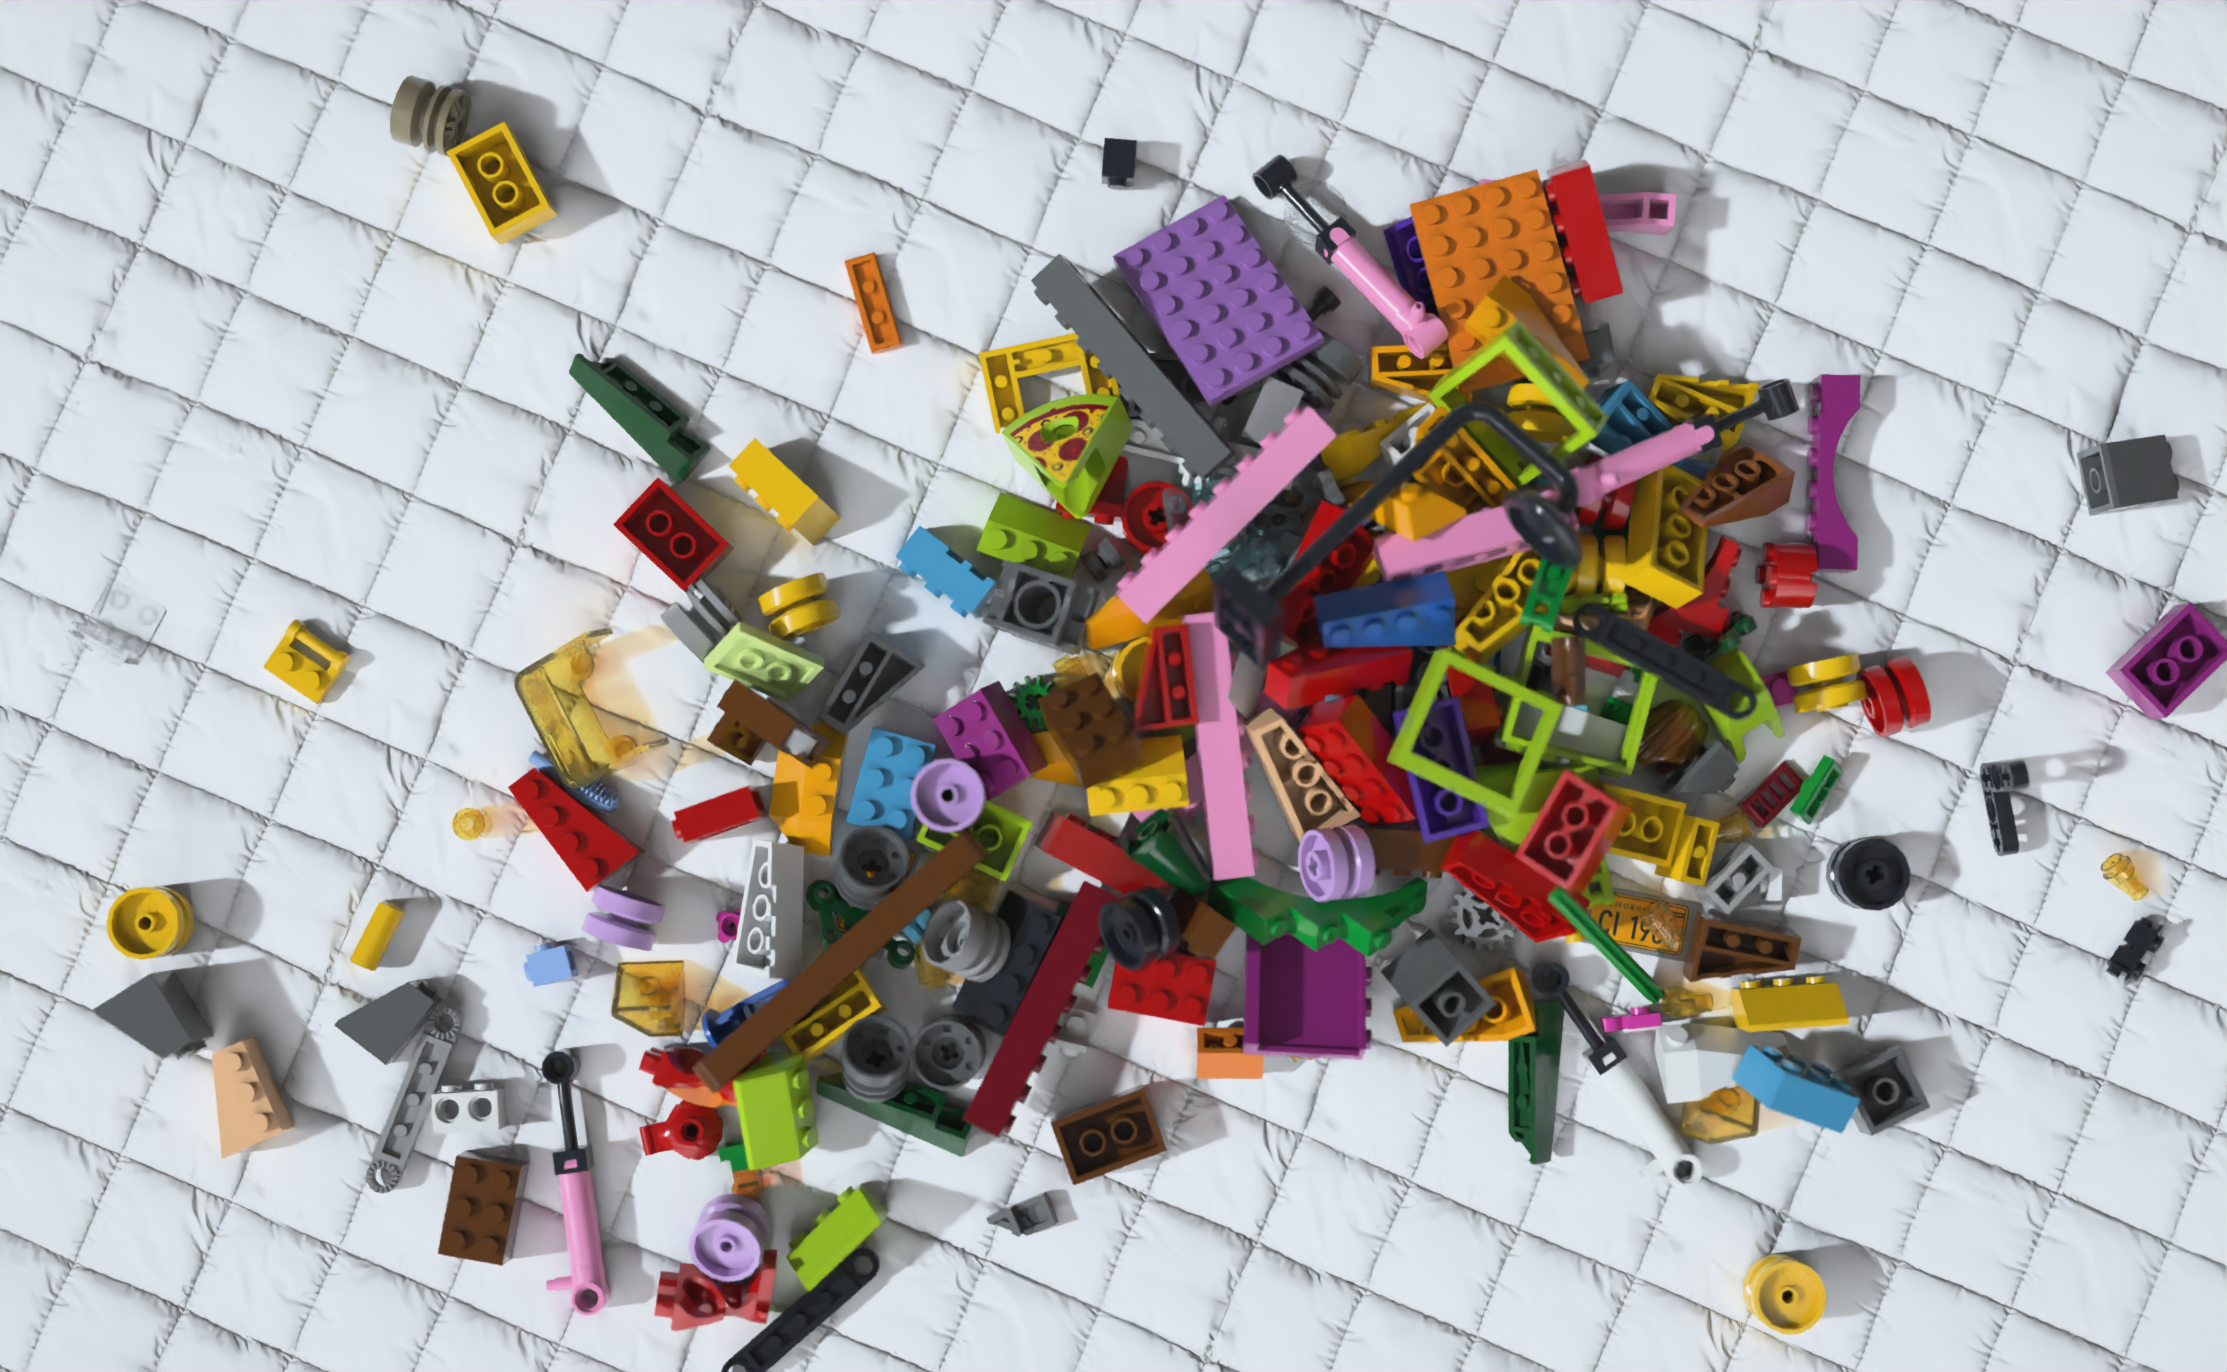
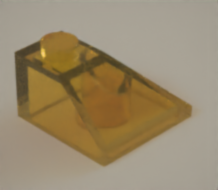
[611,960,686,1037]
[1680,1084,1760,1145]

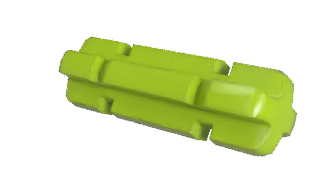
[1562,593,1628,615]

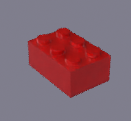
[613,477,734,593]
[1515,770,1633,893]
[1107,952,1217,1026]

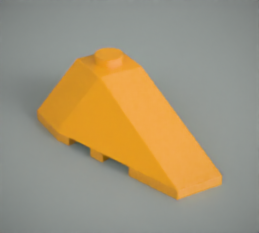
[1340,481,1466,542]
[1086,567,1214,650]
[1393,967,1537,1042]

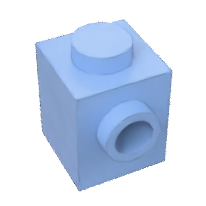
[524,942,579,987]

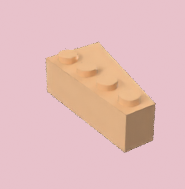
[1243,708,1361,843]

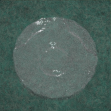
[1283,181,1348,246]

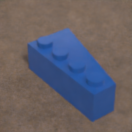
[1313,571,1455,647]

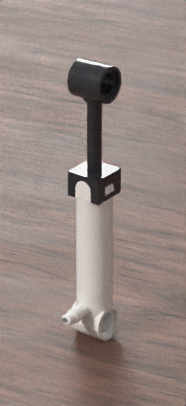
[1532,961,1703,1187]

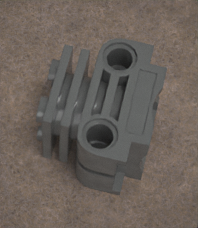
[983,560,1100,655]

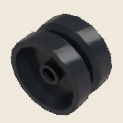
[1826,838,1910,911]
[1098,885,1181,971]

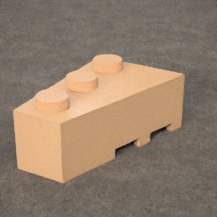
[212,1037,295,1159]

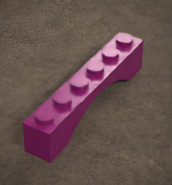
[1806,374,1860,573]

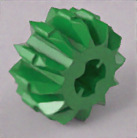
[1008,675,1055,730]

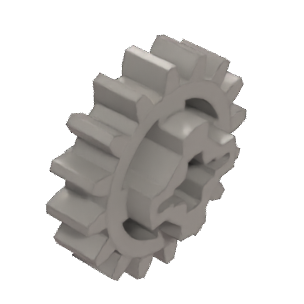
[1448,885,1515,951]

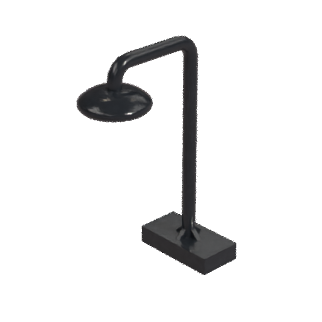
[1213,400,1583,671]

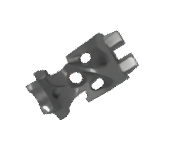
[1232,454,1346,548]

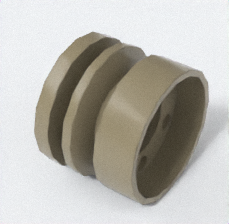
[390,75,469,157]

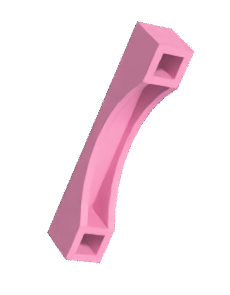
[1477,179,1676,235]

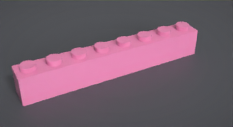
[1115,406,1337,623]
[1181,612,1259,880]

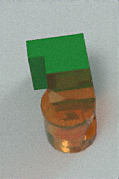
[718,1140,764,1201]

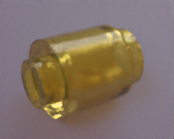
[452,808,492,841]
[913,943,951,990]

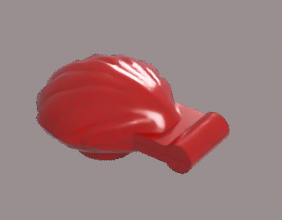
[639,1100,723,1161]

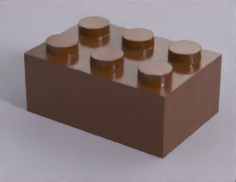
[1038,672,1144,790]
[1050,1084,1167,1186]
[437,1151,530,1266]

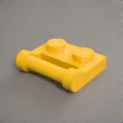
[263,619,351,704]

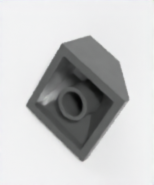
[1659,741,1739,794]

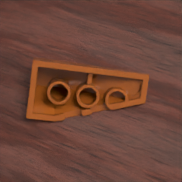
[1679,440,1795,529]

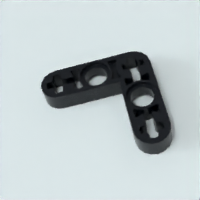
[1980,759,2029,857]

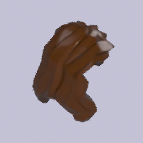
[1636,699,1709,774]

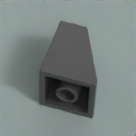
[2076,434,2179,516]
[1381,929,1496,1047]
[93,970,214,1060]

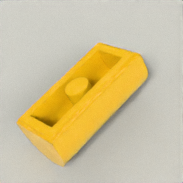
[350,900,406,971]

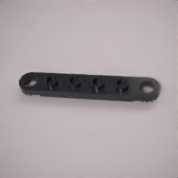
[1573,603,1757,720]
[721,1247,880,1372]

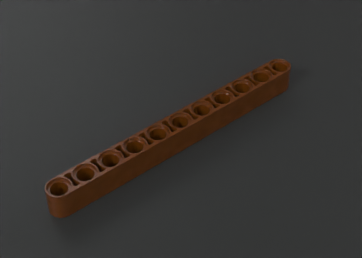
[692,828,990,1094]

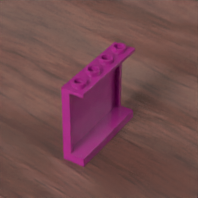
[1243,932,1372,1060]

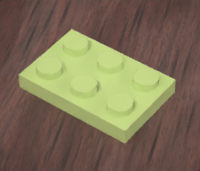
[704,621,824,704]

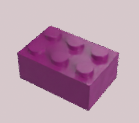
[2105,603,2227,720]
[933,681,1048,801]

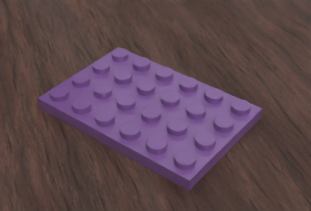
[1113,195,1324,407]

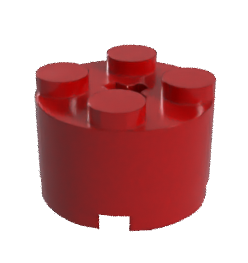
[1755,542,1817,609]

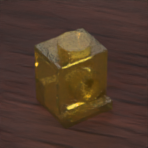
[1052,655,1089,689]

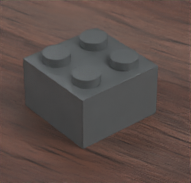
[1831,1045,1930,1136]

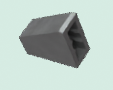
[334,980,443,1065]

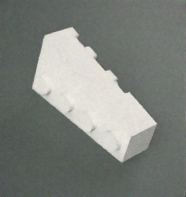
[731,838,804,981]

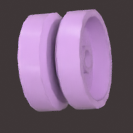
[910,759,986,832]
[1298,824,1375,902]
[582,885,666,951]
[689,1194,771,1281]

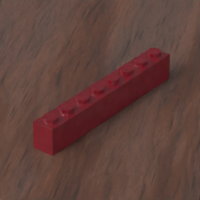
[963,880,1119,1138]

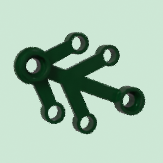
[1679,610,1758,664]
[806,880,916,969]

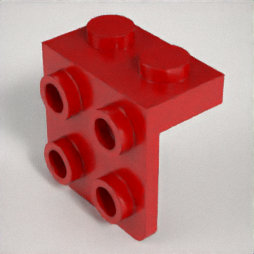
[1056,456,1128,525]

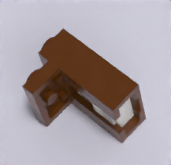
[707,679,830,769]

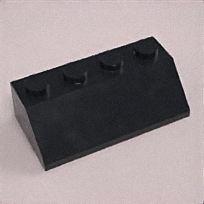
[952,890,1065,1037]

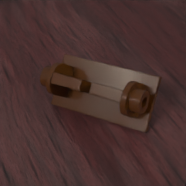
[1551,637,1586,706]

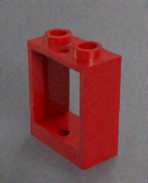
[671,786,768,843]

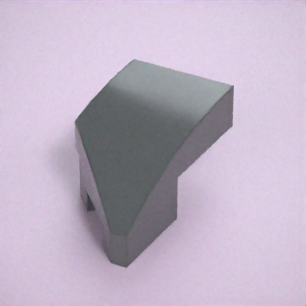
[986,1191,1059,1237]

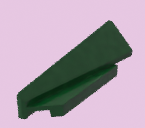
[569,353,710,485]
[1508,1000,1565,1165]
[816,1072,973,1157]

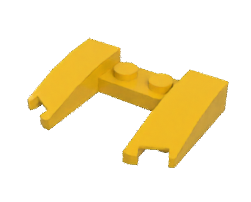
[979,333,1121,434]

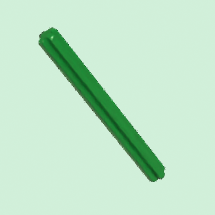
[1549,886,1664,1003]

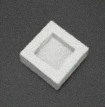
[1756,867,1783,901]

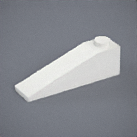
[1654,1023,1790,1104]

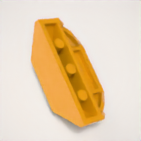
[1413,405,1517,515]
[769,723,849,856]

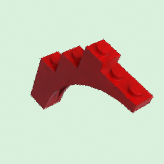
[1543,534,1741,678]

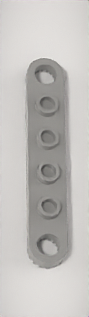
[365,1006,463,1194]

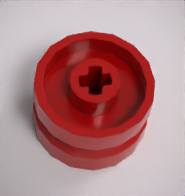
[1574,453,1636,533]
[1121,481,1192,555]
[1856,656,1931,738]

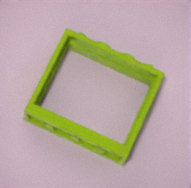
[1427,320,1609,489]
[1498,625,1658,780]
[1387,647,1563,817]

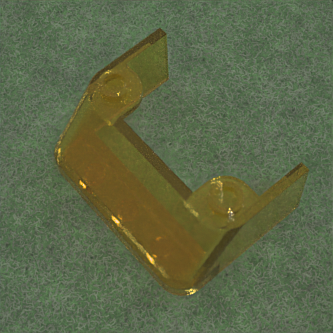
[514,628,670,789]

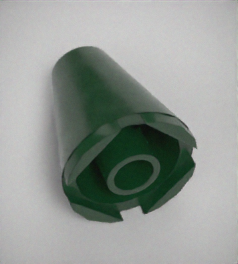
[1123,808,1212,897]

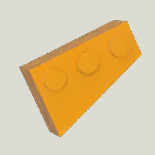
[1367,343,1472,402]

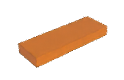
[844,252,903,355]

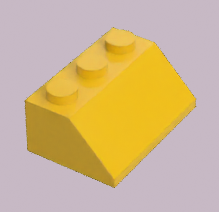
[1087,734,1189,816]
[1731,975,1850,1032]

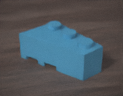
[896,525,997,618]

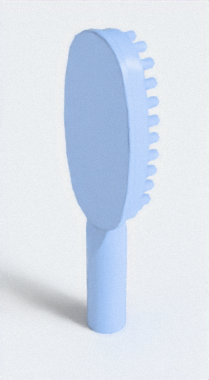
[529,750,619,813]

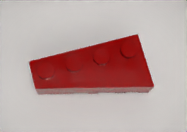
[1277,500,1375,648]
[1264,638,1413,710]
[1034,811,1173,898]
[1440,830,1591,943]

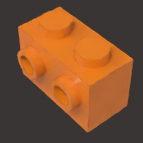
[1196,1028,1264,1079]

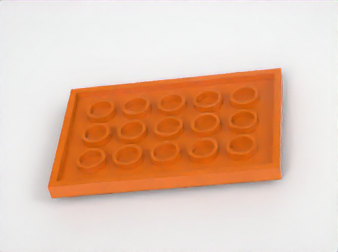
[1409,169,1590,395]

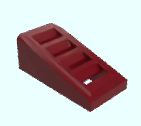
[1736,761,1803,829]

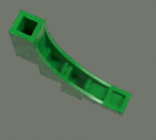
[1208,876,1428,957]

